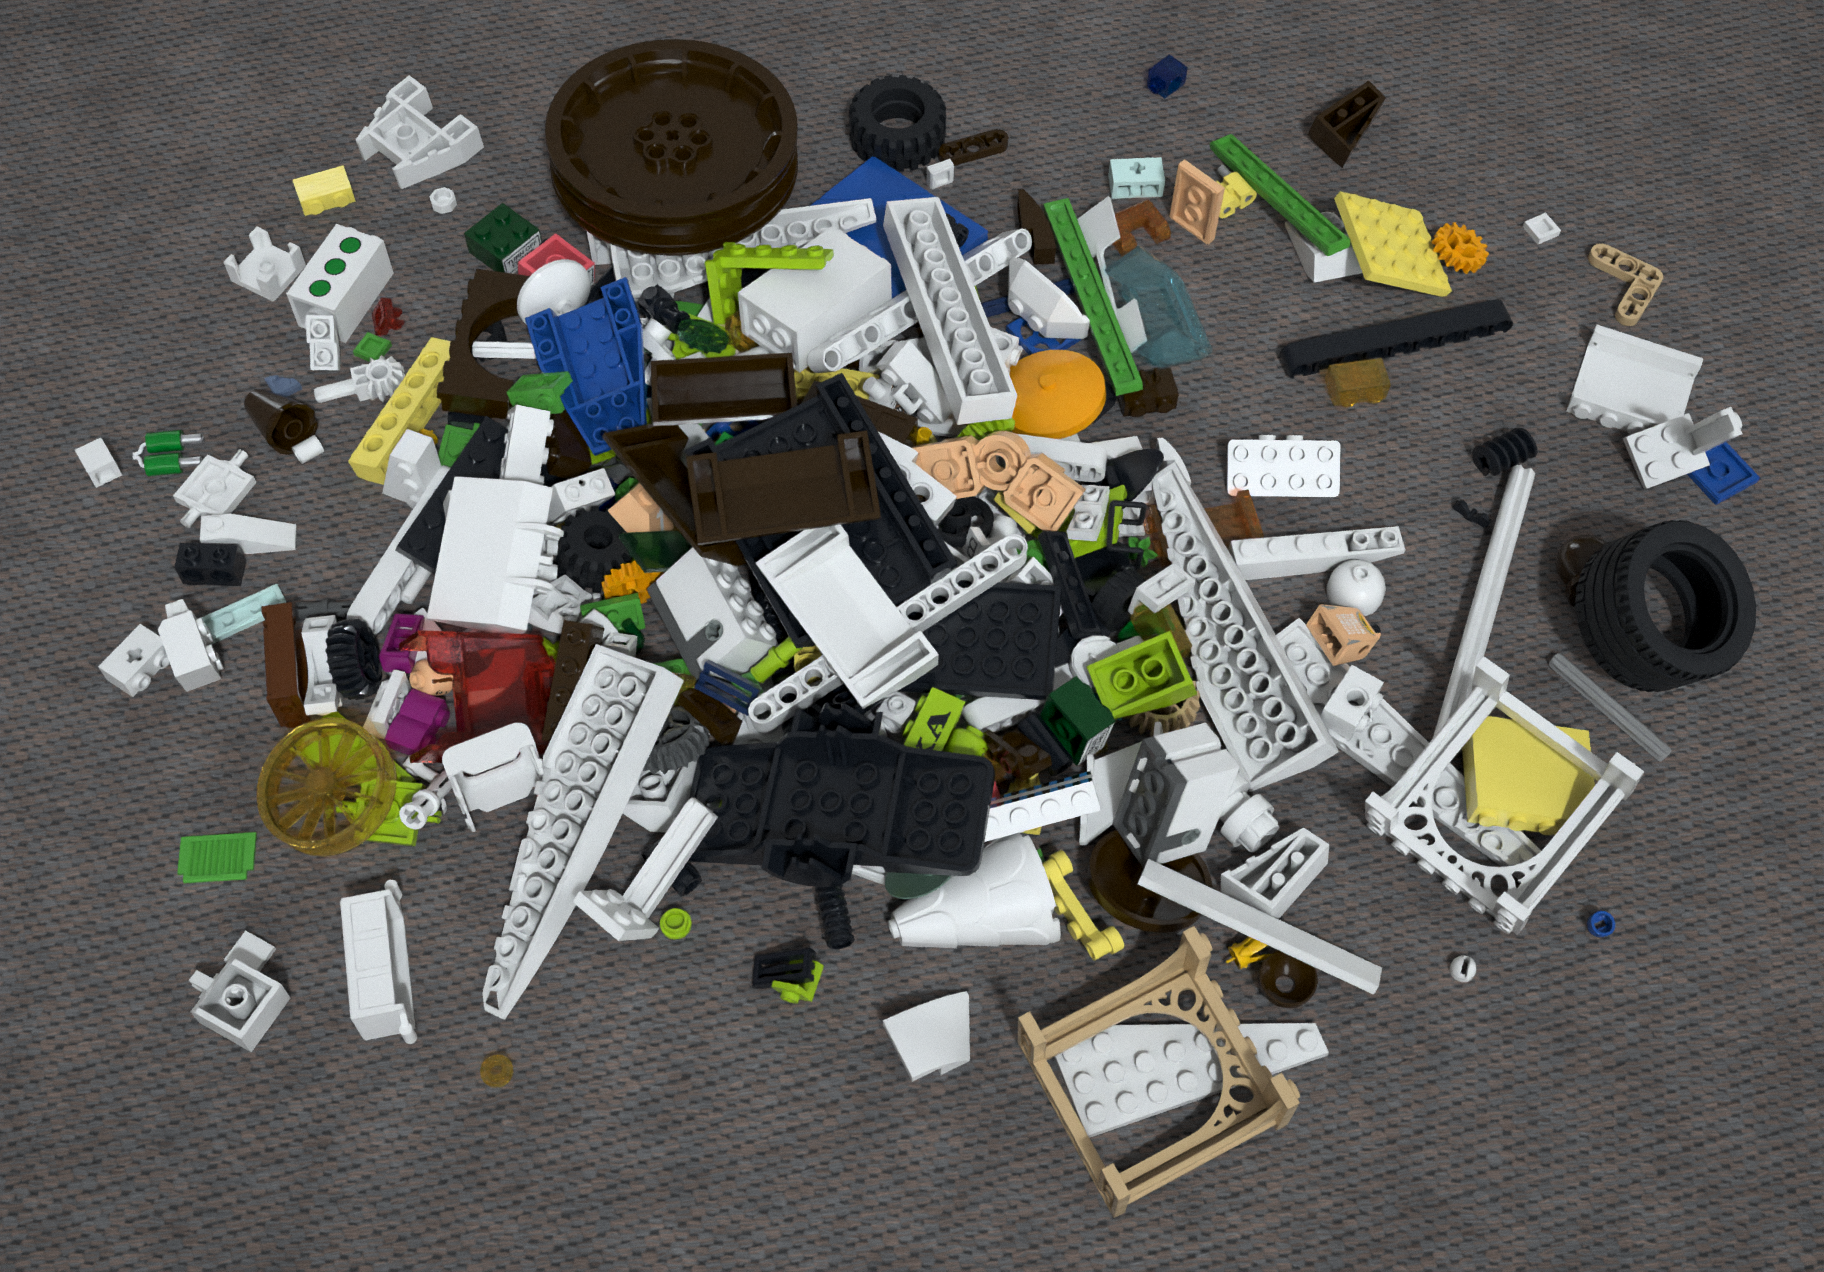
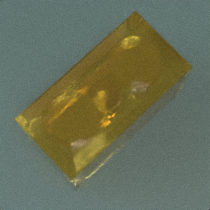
[1325,358,1391,407]

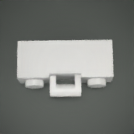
[877,340,952,424]

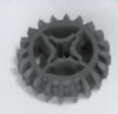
[643,704,710,774]

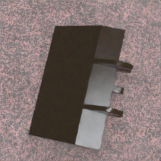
[651,353,797,426]

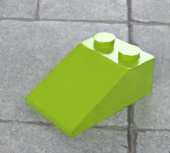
[1086,631,1197,719]

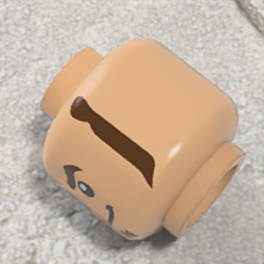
[409,657,457,696]

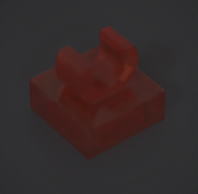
[372,297,405,336]

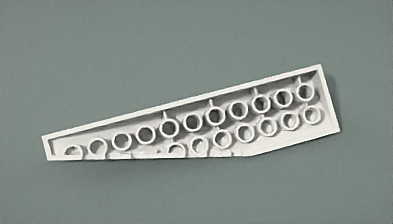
[1152,462,1339,792]

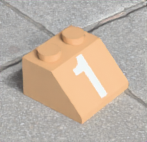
[608,482,674,555]

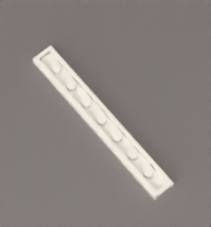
[1138,859,1382,994]

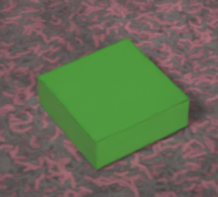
[353,332,392,362]

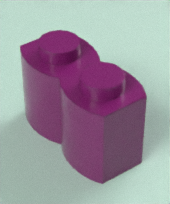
[385,689,450,760]

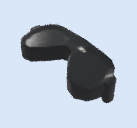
[1453,500,1491,528]

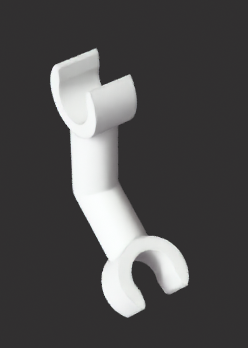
[403,755,447,814]

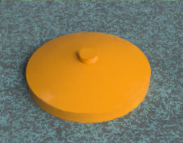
[1009,350,1106,439]

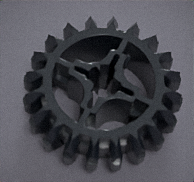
[325,619,382,700]

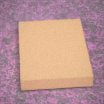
[1169,159,1225,244]

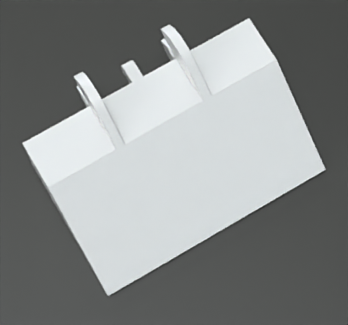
[426,476,564,639]

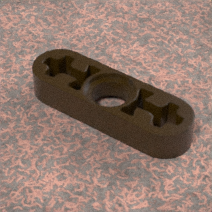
[938,129,1009,166]

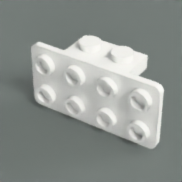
[1227,435,1340,497]

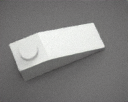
[200,514,297,554]

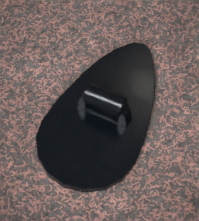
[1083,449,1164,510]

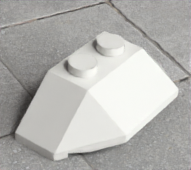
[1008,255,1090,339]

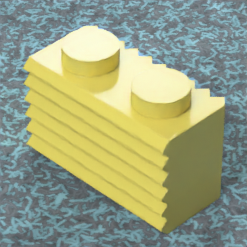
[293,166,356,216]

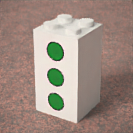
[286,224,394,343]

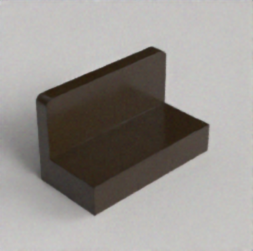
[677,688,743,746]

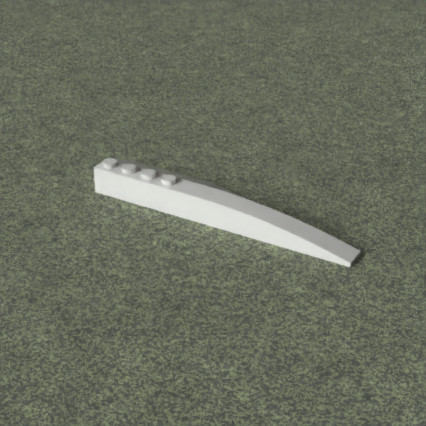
[482,644,684,1019]

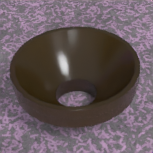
[1258,951,1318,1008]

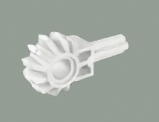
[314,355,405,403]

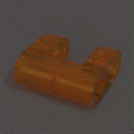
[1112,200,1171,259]

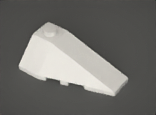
[622,734,710,833]

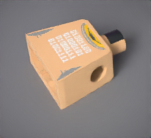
[1306,604,1381,666]

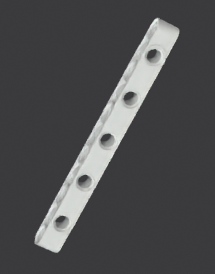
[807,229,1032,373]

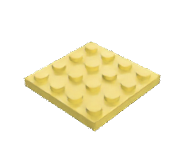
[1334,191,1452,297]

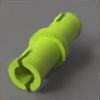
[750,636,802,684]

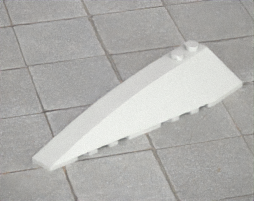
[609,198,876,298]

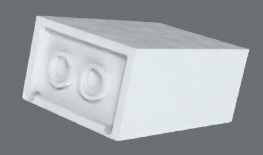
[738,226,892,373]

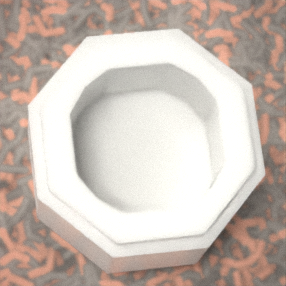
[429,187,457,214]

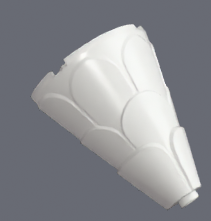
[888,831,1061,948]

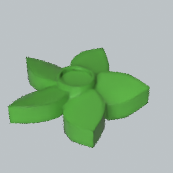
[1128,536,1159,568]

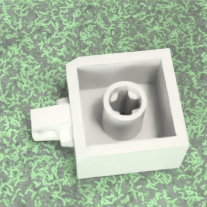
[158,599,224,692]
[189,958,290,1052]

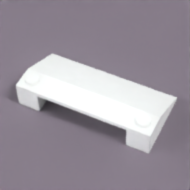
[756,525,939,709]

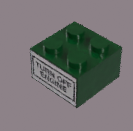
[464,203,542,274]
[1040,676,1116,766]

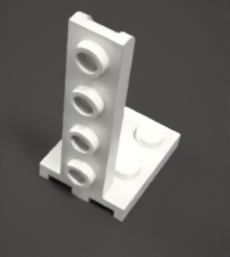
[1623,407,1742,490]
[572,798,718,941]

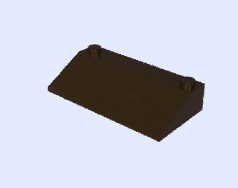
[602,423,748,566]
[686,431,881,545]

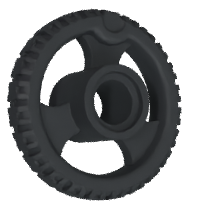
[937,496,994,548]

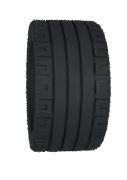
[1575,520,1756,692]

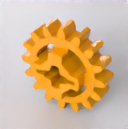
[1432,222,1489,274]
[601,560,664,604]

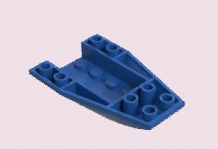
[525,277,647,456]

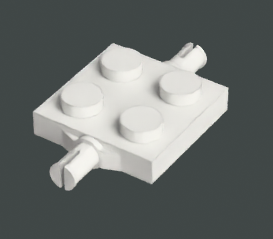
[173,449,256,528]

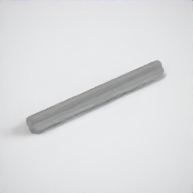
[1548,653,1672,762]

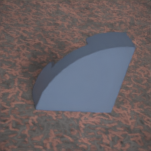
[264,375,302,397]

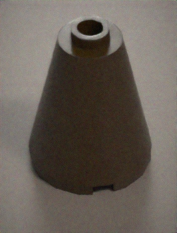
[244,389,318,455]

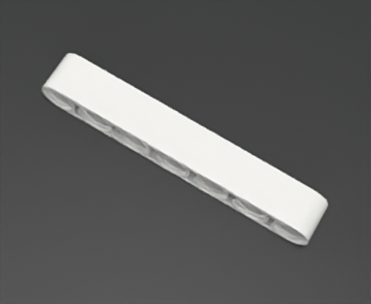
[347,465,451,634]
[962,636,1144,738]

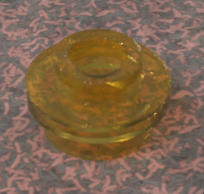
[480,1055,514,1088]

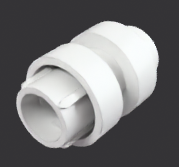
[1218,772,1279,852]

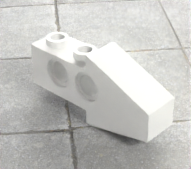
[878,432,957,527]

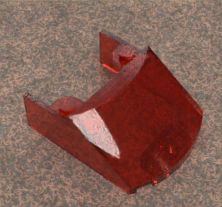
[399,630,556,763]

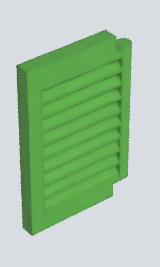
[177,832,257,883]

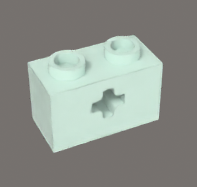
[1108,157,1165,199]

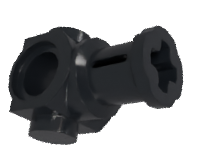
[637,284,691,334]

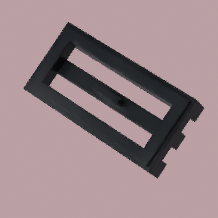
[752,948,816,989]

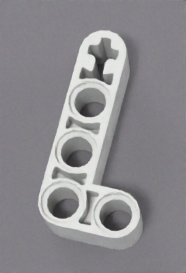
[996,434,1107,482]

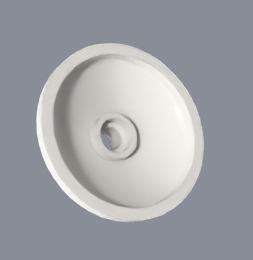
[517,259,591,325]

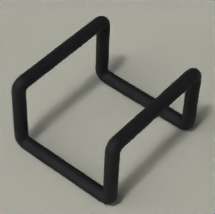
[1106,500,1147,570]

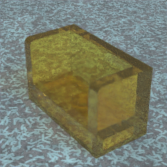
[1130,604,1192,659]

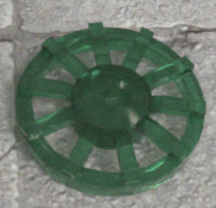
[677,319,729,354]

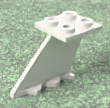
[1079,722,1164,845]

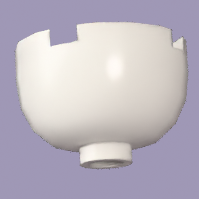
[1326,560,1386,616]

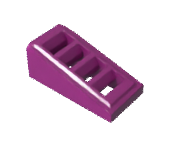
[379,614,425,674]

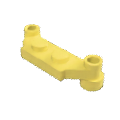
[1042,850,1124,961]

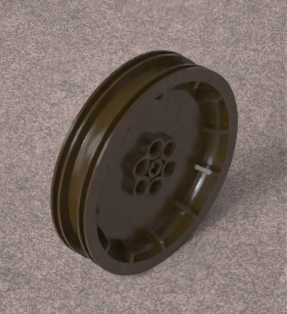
[545,39,798,256]

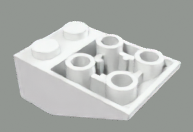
[1285,212,1362,283]

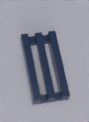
[694,660,762,716]

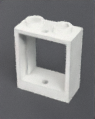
[546,468,615,526]

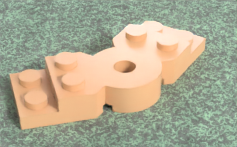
[912,431,1086,531]

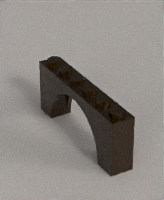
[437,269,530,420]

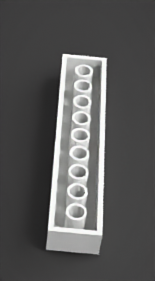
[883,197,1017,425]

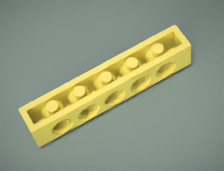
[348,337,451,485]

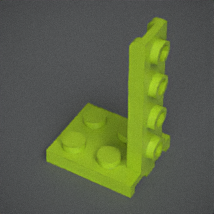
[705,242,834,324]

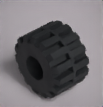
[556,506,636,593]

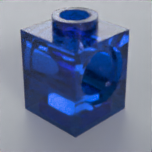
[1147,54,1188,99]

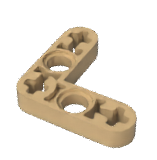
[1588,244,1663,326]

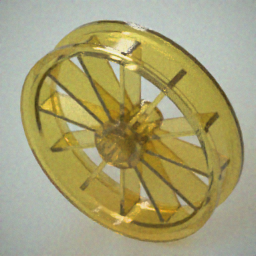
[257,718,397,857]

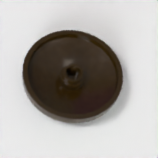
[1087,830,1212,933]

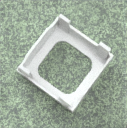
[442,723,544,832]

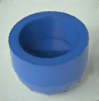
[1586,911,1615,937]

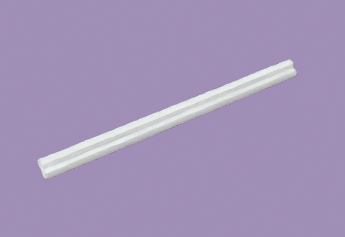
[1433,465,1535,738]

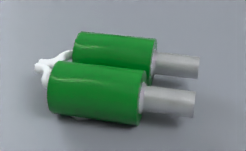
[133,430,204,476]

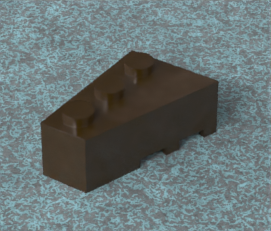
[1307,81,1386,168]

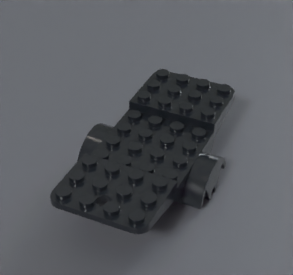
[688,703,995,887]

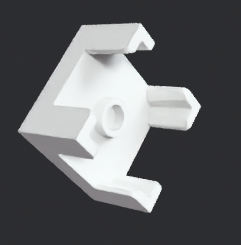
[223,227,306,302]

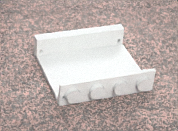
[1566,325,1703,435]

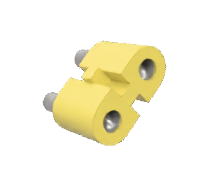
[1216,165,1257,218]

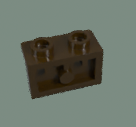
[983,729,1052,782]

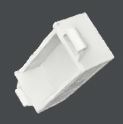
[340,880,417,1044]

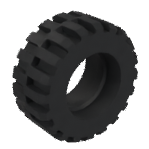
[849,75,946,172]

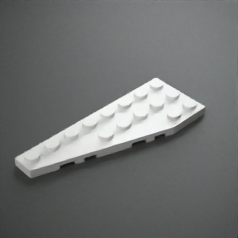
[1054,1023,1329,1138]

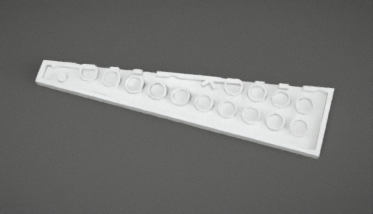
[1276,618,1541,879]

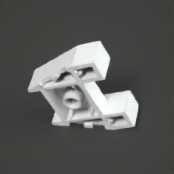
[356,75,484,189]

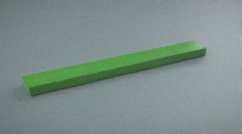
[1210,134,1350,256]

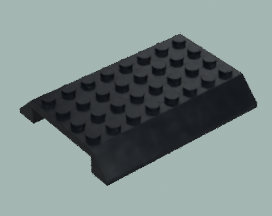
[684,373,957,648]

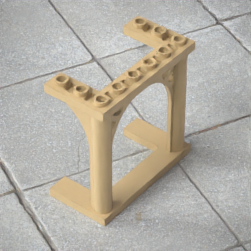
[1017,926,1300,1218]

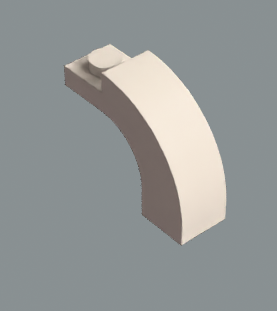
[301,615,343,716]

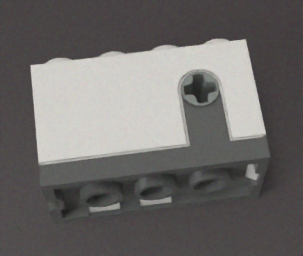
[647,548,779,687]
[1112,723,1240,868]

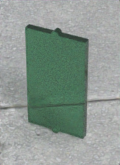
[618,531,692,573]

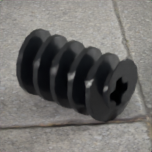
[1472,427,1538,476]

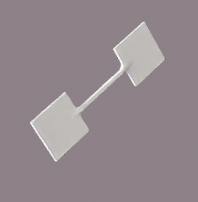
[1077,196,1147,369]

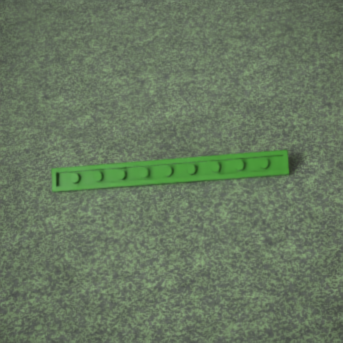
[1043,198,1143,396]

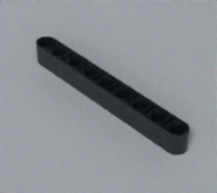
[1280,299,1513,379]

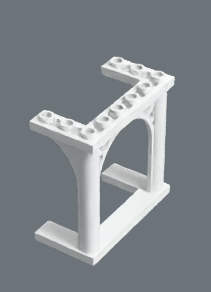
[1365,656,1644,935]

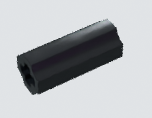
[1017,713,1074,777]

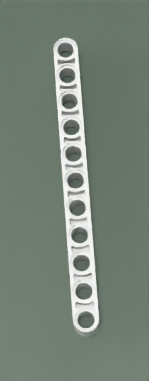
[748,534,1028,732]

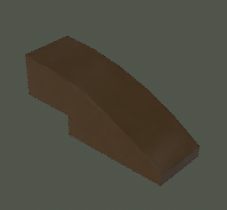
[1017,189,1056,265]

